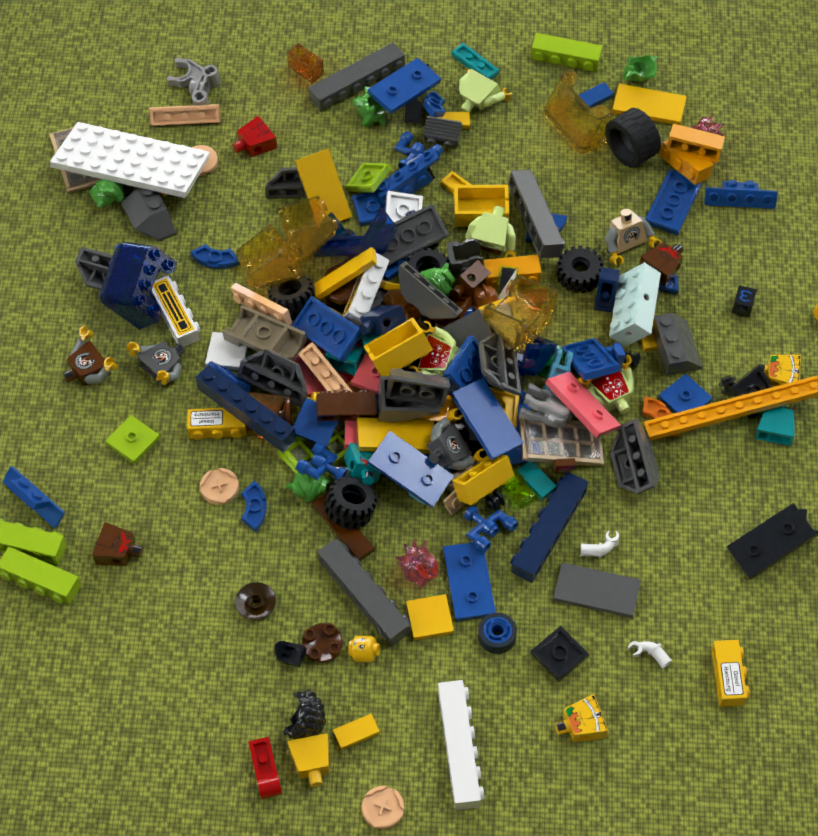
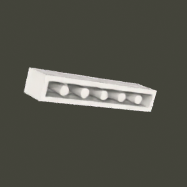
[438,680,484,810]

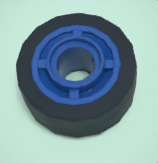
[478,612,517,654]

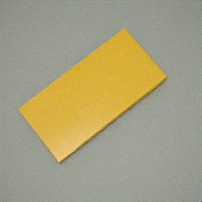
[612,83,687,125]
[294,148,352,229]
[357,417,434,454]

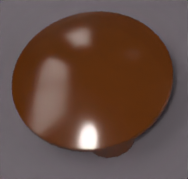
[302,623,343,663]

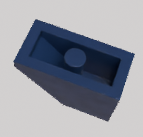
[594,267,620,313]

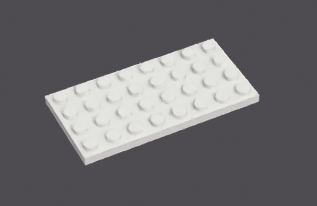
[50,122,210,198]

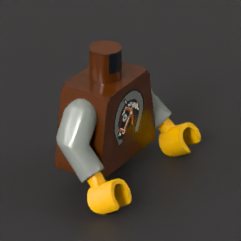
[62,326,118,386]

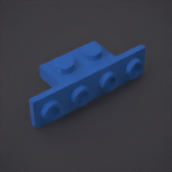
[376,147,440,200]
[704,180,778,209]
[3,466,65,528]

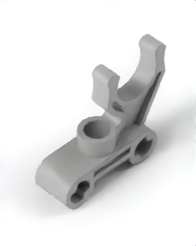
[167,58,221,105]

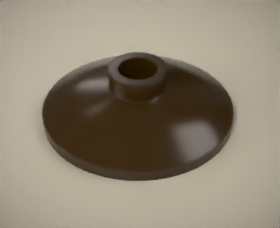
[235,582,276,620]

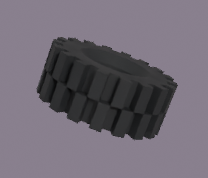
[557,246,604,294]

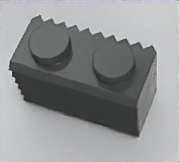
[423,116,463,147]

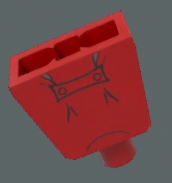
[232,116,277,157]

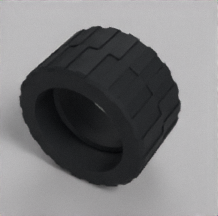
[605,108,661,168]

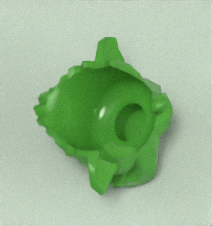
[623,55,658,82]
[352,87,386,127]
[89,179,125,208]
[420,263,455,297]
[285,465,334,502]

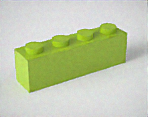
[531,33,602,72]
[0,518,67,565]
[0,547,81,605]

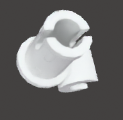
[581,531,619,559]
[628,641,672,669]

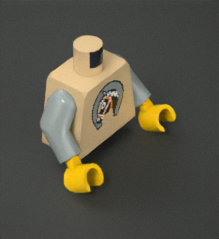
[605,209,662,266]

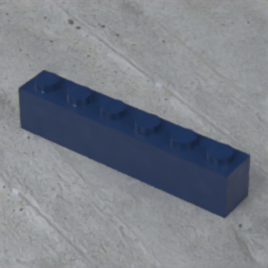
[196,365,296,453]
[510,472,589,583]

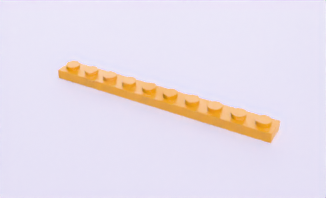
[643,375,818,441]

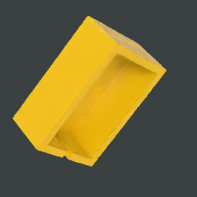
[454,185,509,227]
[364,318,433,376]

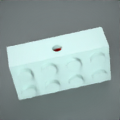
[609,262,661,347]

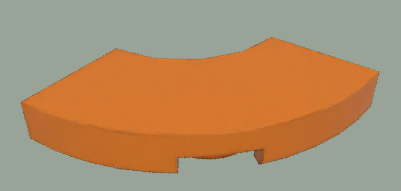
[642,396,680,437]

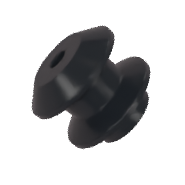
[623,349,641,370]
[718,375,737,395]
[485,489,505,511]

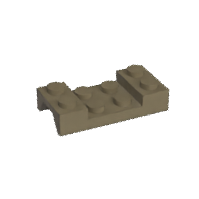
[222,304,307,361]

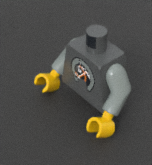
[126,342,185,388]
[427,408,488,470]

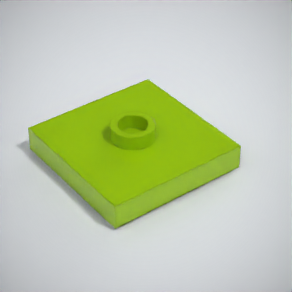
[345,163,392,193]
[105,415,160,465]

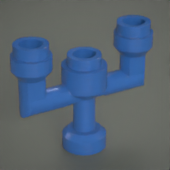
[394,131,443,169]
[295,443,347,481]
[464,505,518,552]

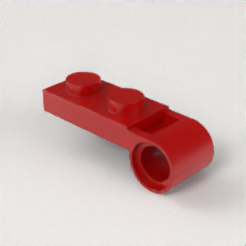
[248,737,282,800]

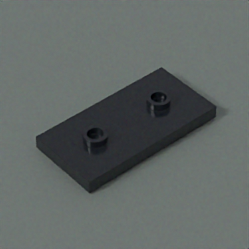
[727,503,817,580]

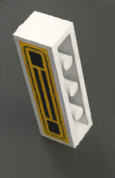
[342,253,389,327]
[148,275,201,347]

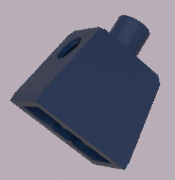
[359,305,406,335]

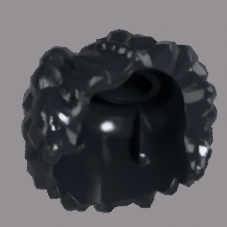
[283,690,326,739]

